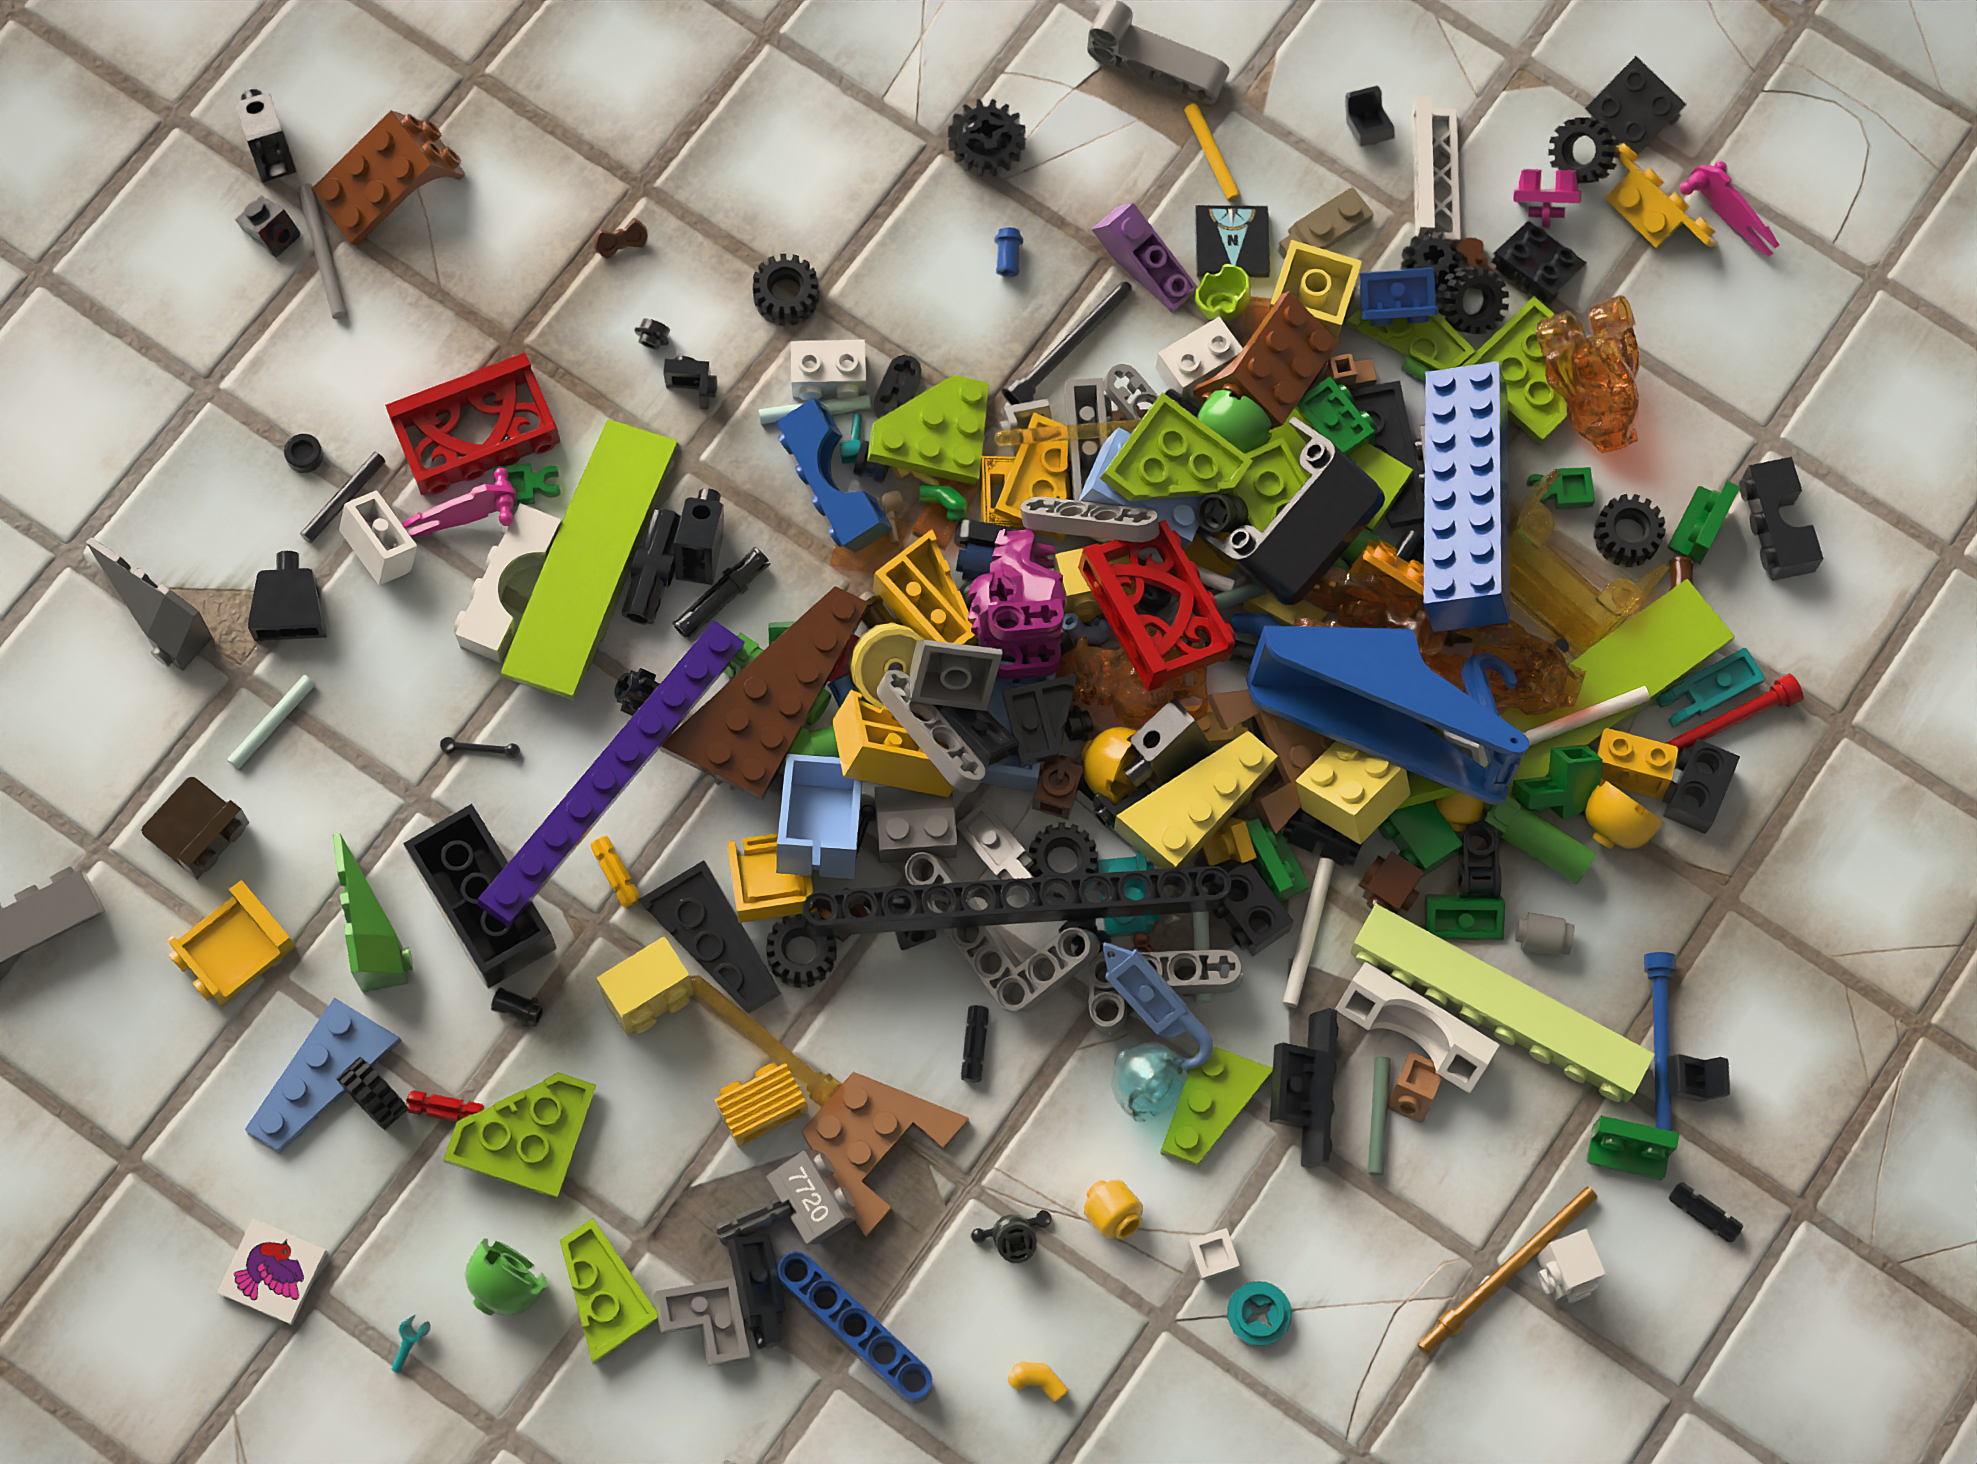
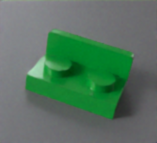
[1295,376,1377,456]
[1667,481,1740,565]
[1246,818,1309,902]
[1586,1115,1680,1180]

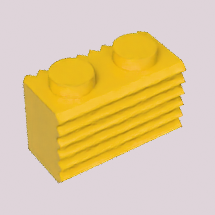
[715,1063,808,1147]

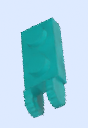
[1656,647,1766,727]

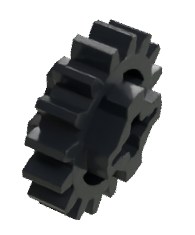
[948,99,1026,177]

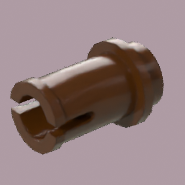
[1667,556,1697,592]

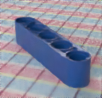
[778,1251,932,1404]

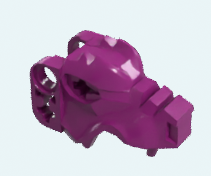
[968,529,1066,680]

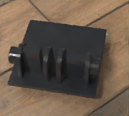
[1585,56,1687,155]
[1491,220,1587,305]

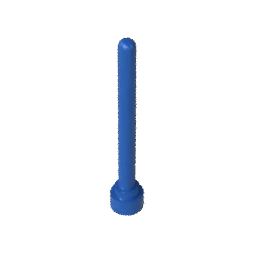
[1644,952,1676,1131]

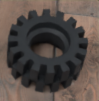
[1548,117,1620,183]
[752,253,819,326]
[1436,266,1509,334]
[1593,494,1666,567]
[1028,822,1098,897]
[766,913,837,988]
[336,1057,409,1131]

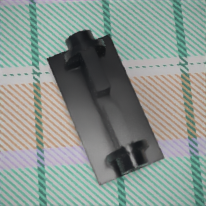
[1283,808,1363,867]

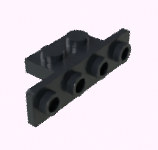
[1270,1008,1339,1168]

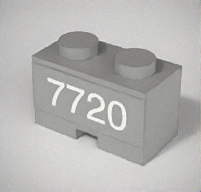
[766,1150,858,1244]

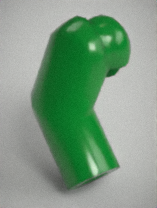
[919,485,969,522]

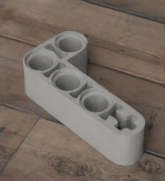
[1087,0,1230,105]
[1088,950,1243,1035]

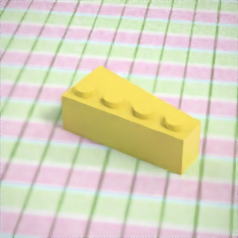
[1114,731,1278,869]

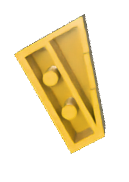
[872,529,977,646]
[833,690,954,797]

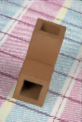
[1324,353,1377,390]

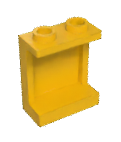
[167,880,296,1007]

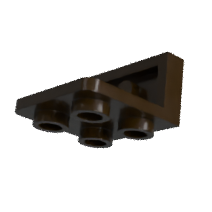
[141,777,250,880]

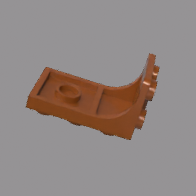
[311,110,465,245]
[1193,291,1339,431]

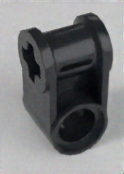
[1458,822,1502,898]

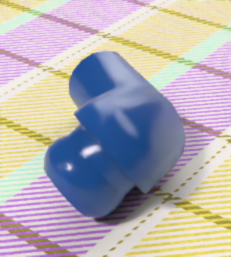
[1231,614,1281,640]

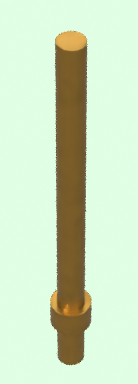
[1417,1186,1598,1356]

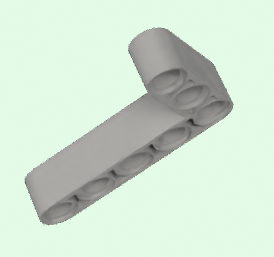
[905,852,1100,1012]

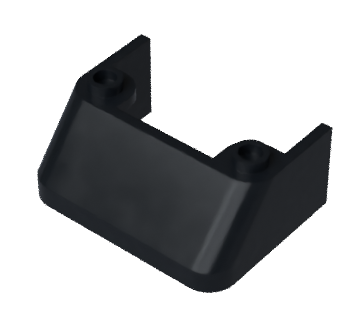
[1196,416,1385,605]

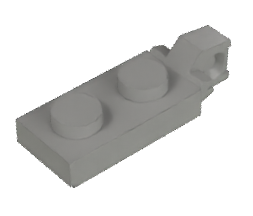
[956,801,1034,880]

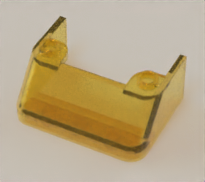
[1509,469,1670,655]

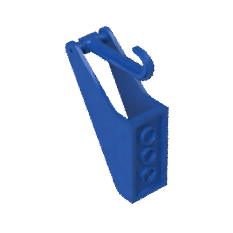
[1246,626,1529,805]

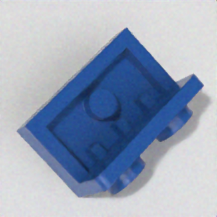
[1359,267,1437,326]

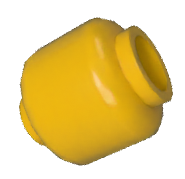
[1434,793,1484,832]
[1084,1180,1143,1240]

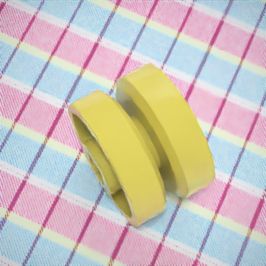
[849,623,925,709]

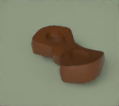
[594,218,648,259]
[1455,237,1495,290]

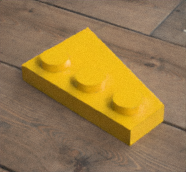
[993,413,1068,542]

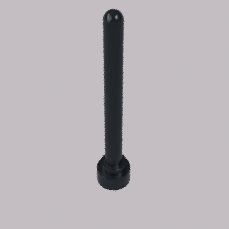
[1002,281,1132,405]

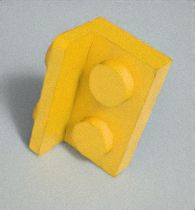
[1596,728,1678,800]

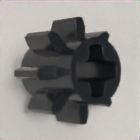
[614,668,660,716]

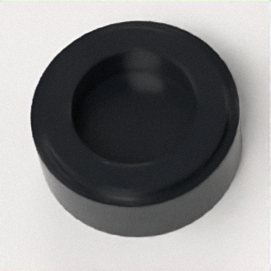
[284,434,323,473]

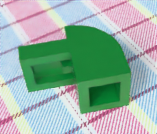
[1512,744,1603,819]

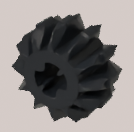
[1400,230,1463,295]

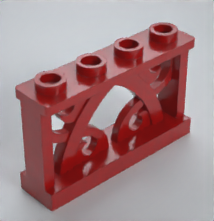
[385,352,561,495]
[1078,520,1236,692]

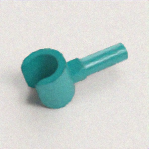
[839,414,862,464]
[391,1314,431,1373]

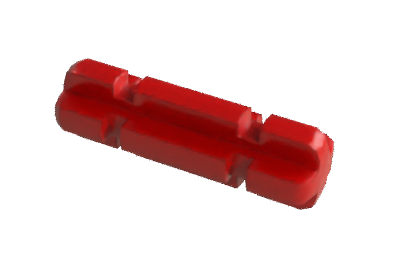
[406,1090,484,1122]

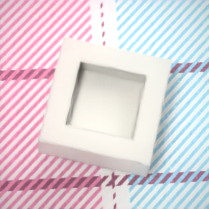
[1188,1228,1240,1281]

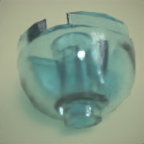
[1111,1042,1190,1122]

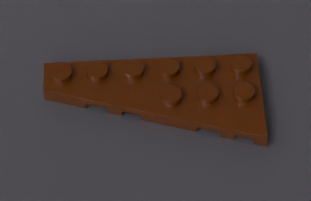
[659,586,869,801]

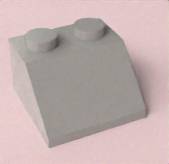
[910,640,1002,711]
[875,786,957,863]

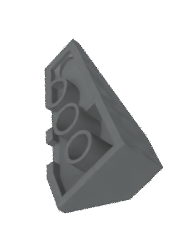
[86,537,213,671]

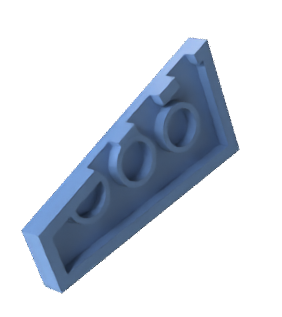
[244,998,401,1153]

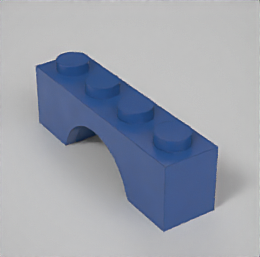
[776,398,893,553]

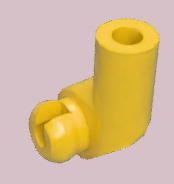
[1008,1361,1069,1403]

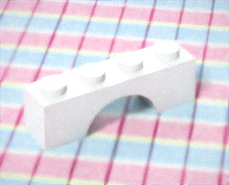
[454,503,562,663]
[1335,961,1500,1094]

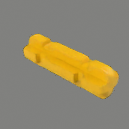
[590,836,641,908]

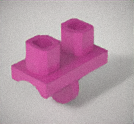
[1513,169,1582,228]

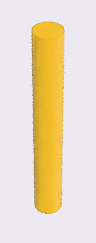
[1184,103,1241,202]

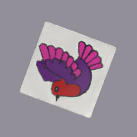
[217,1219,327,1326]

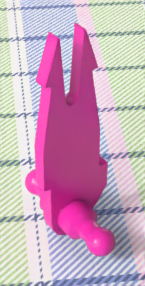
[1680,161,1779,257]
[402,467,517,537]

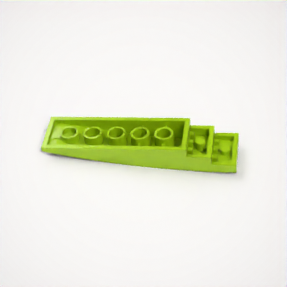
[500,419,678,700]
[1483,579,1735,814]

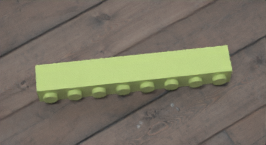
[1350,904,1655,1103]

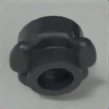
[635,318,670,350]
[1065,705,1093,742]

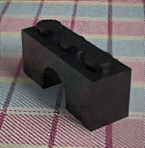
[1739,457,1824,581]

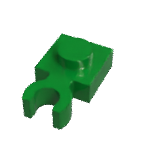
[493,463,561,506]
[1526,467,1595,509]

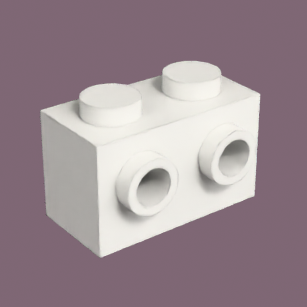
[1156,317,1243,400]
[791,340,866,400]
[339,490,417,585]
[1536,1229,1606,1304]

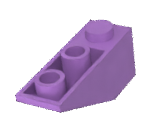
[1091,203,1198,312]

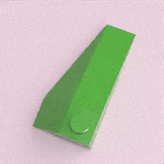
[333,833,413,993]

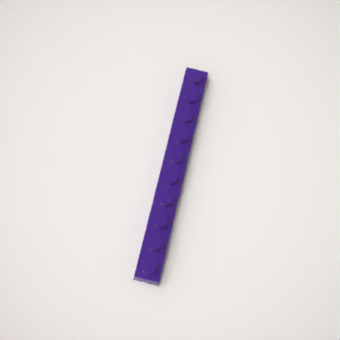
[477,620,745,927]

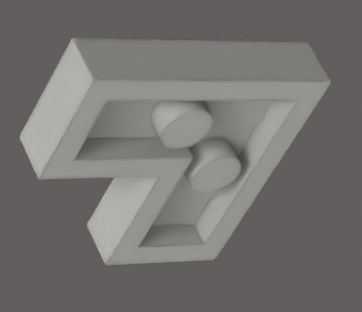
[654,1278,750,1367]

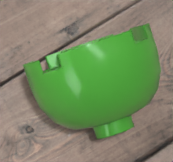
[1197,390,1272,454]
[465,1238,548,1316]

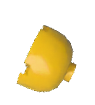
[1081,727,1140,805]
[1585,778,1664,850]

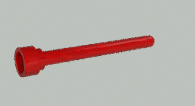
[1665,673,1804,754]

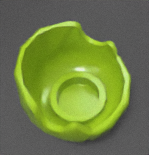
[1195,264,1251,321]

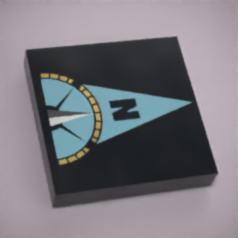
[1195,205,1270,277]

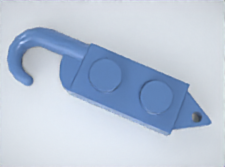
[1103,943,1213,1069]

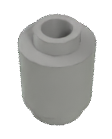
[1515,912,1575,957]

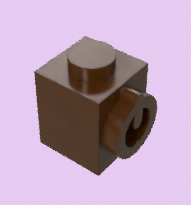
[1032,755,1084,820]
[1358,851,1424,915]

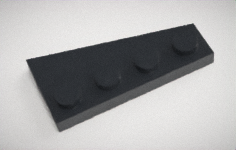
[1349,380,1425,529]
[638,860,782,1014]

